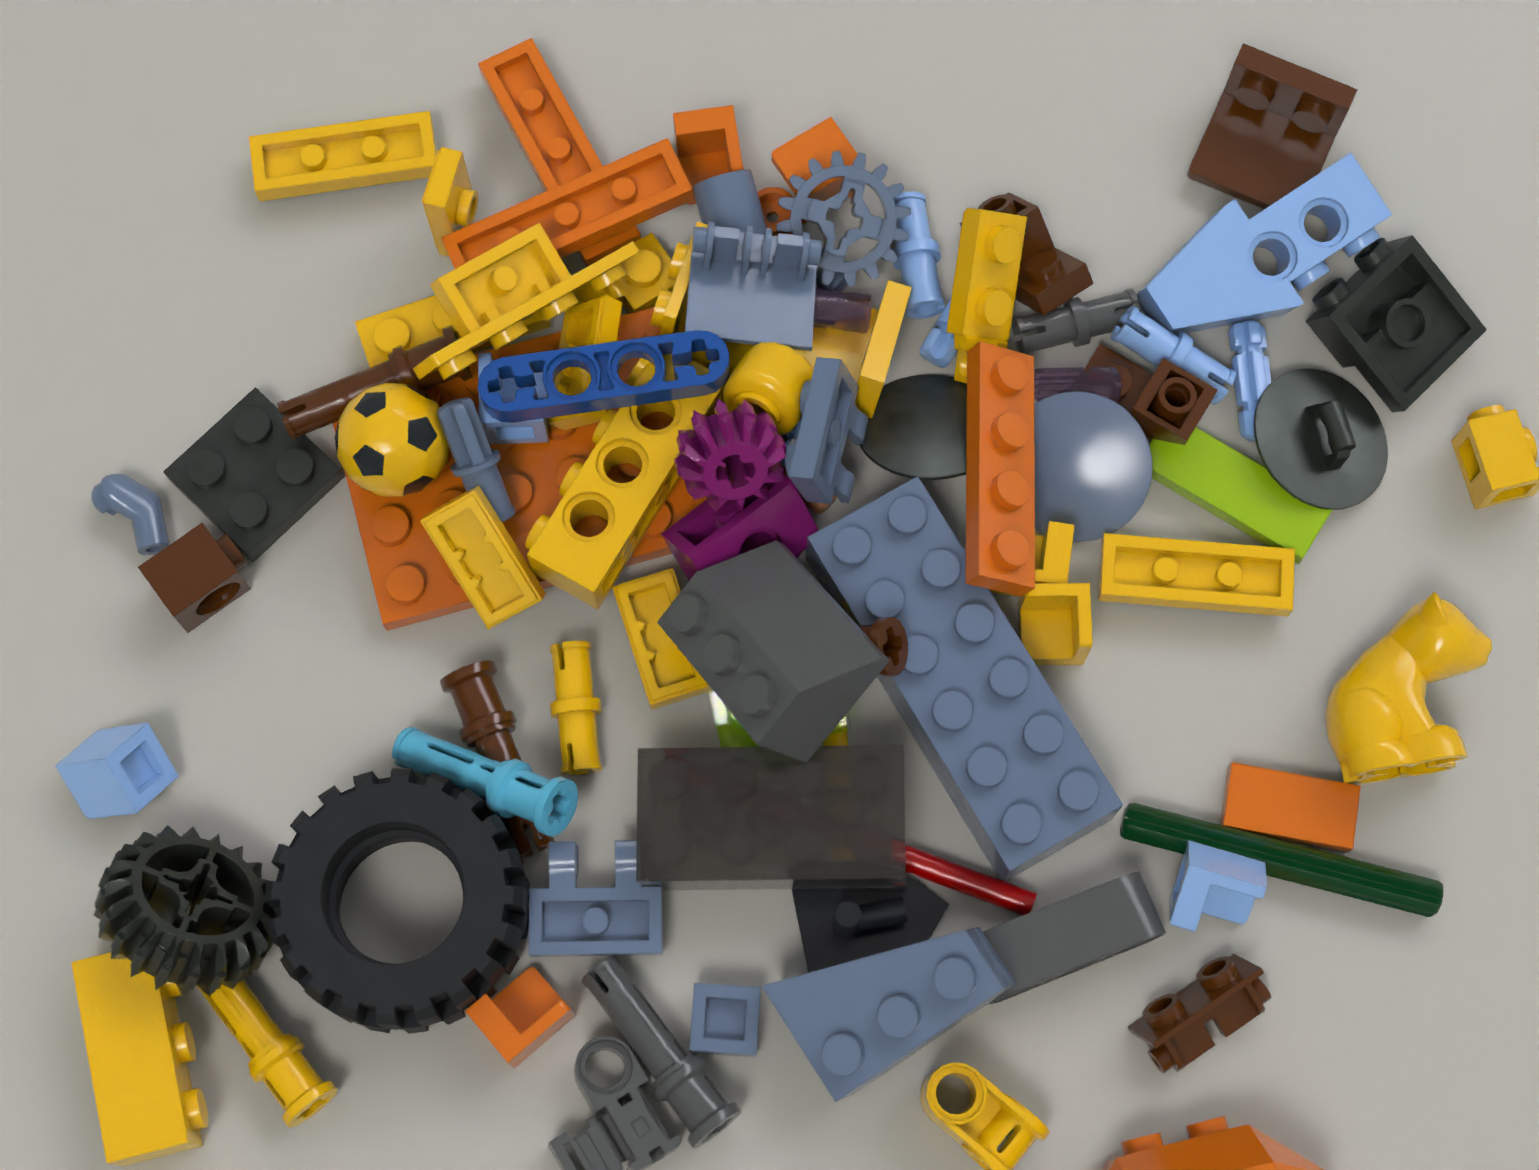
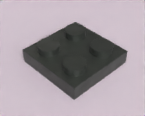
[163,387,345,563]

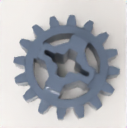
[776,151,911,287]

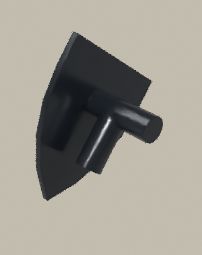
[788,861,949,973]

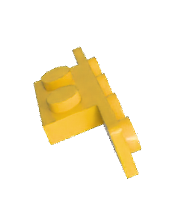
[413,223,639,380]

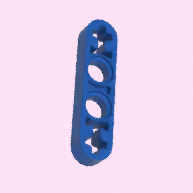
[478,330,730,423]

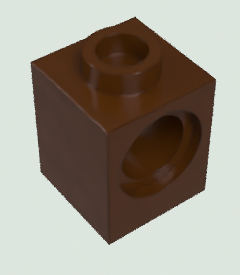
[138,523,251,633]

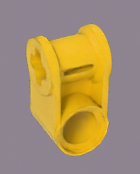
[920,1062,1050,1170]

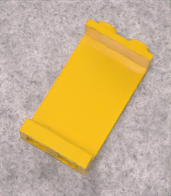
[651,222,912,418]

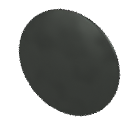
[1254,369,1388,510]
[859,374,967,480]

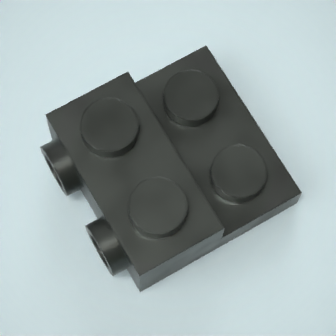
[1305,235,1487,413]

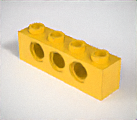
[525,354,727,610]

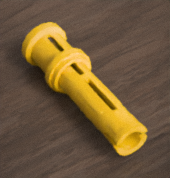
[196,979,338,1128]

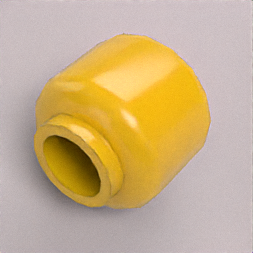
[723,342,813,436]

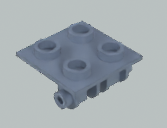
[685,221,822,351]

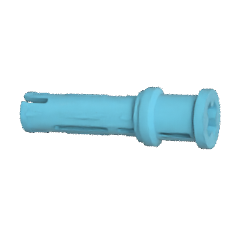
[392,727,578,837]

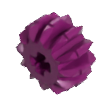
[674,399,786,513]

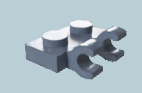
[785,357,869,504]
[529,840,663,957]

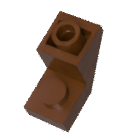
[960,192,1094,316]
[1070,344,1218,445]

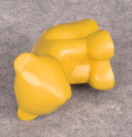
[1325,592,1492,784]

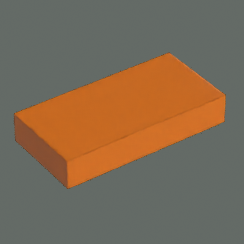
[1220,762,1361,853]

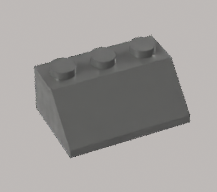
[657,540,889,763]

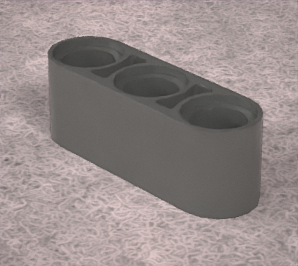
[983,871,1166,1005]

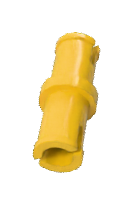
[550,641,602,775]

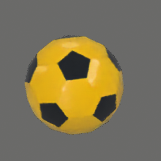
[334,383,450,497]

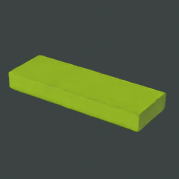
[1149,427,1333,565]

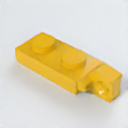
[946,208,1027,383]

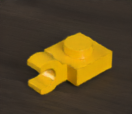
[574,232,676,313]

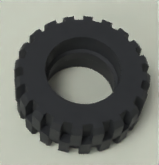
[265,768,530,1034]

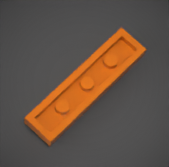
[478,38,641,267]
[441,138,695,269]
[965,341,1035,597]

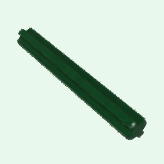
[1120,803,1444,917]

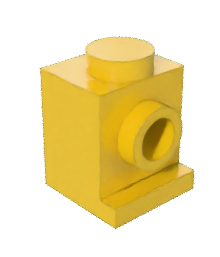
[1451,405,1539,510]

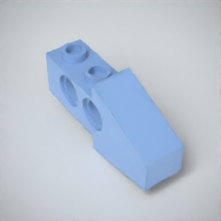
[1136,153,1392,334]

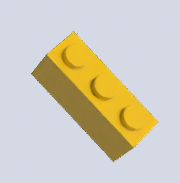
[71,952,209,1167]

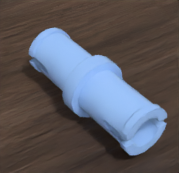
[892,191,945,319]
[1110,305,1236,405]

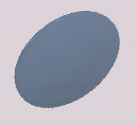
[1034,391,1153,542]

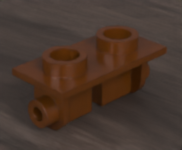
[1128,954,1271,1074]

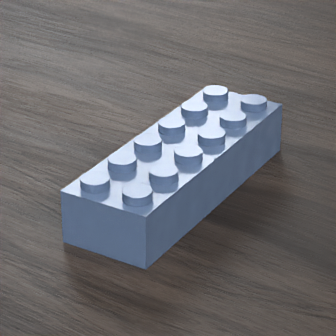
[806,476,1123,881]

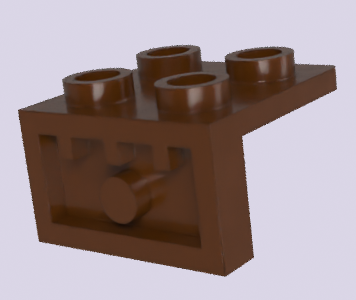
[1187,43,1358,209]

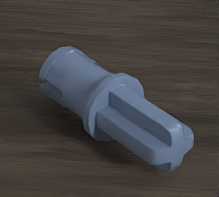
[437,397,516,522]

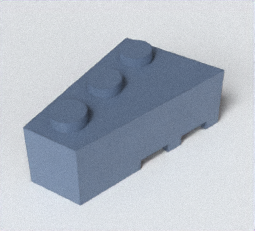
[762,927,1017,1102]

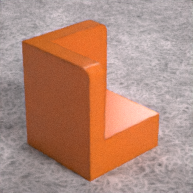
[673,105,744,205]
[771,117,857,224]
[465,967,575,1069]

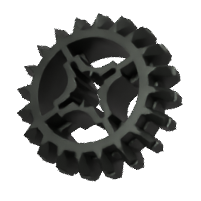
[94,826,274,997]

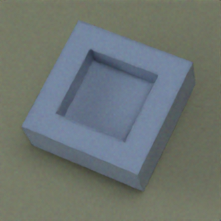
[689,983,761,1057]

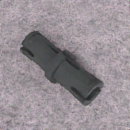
[1012,288,1142,355]

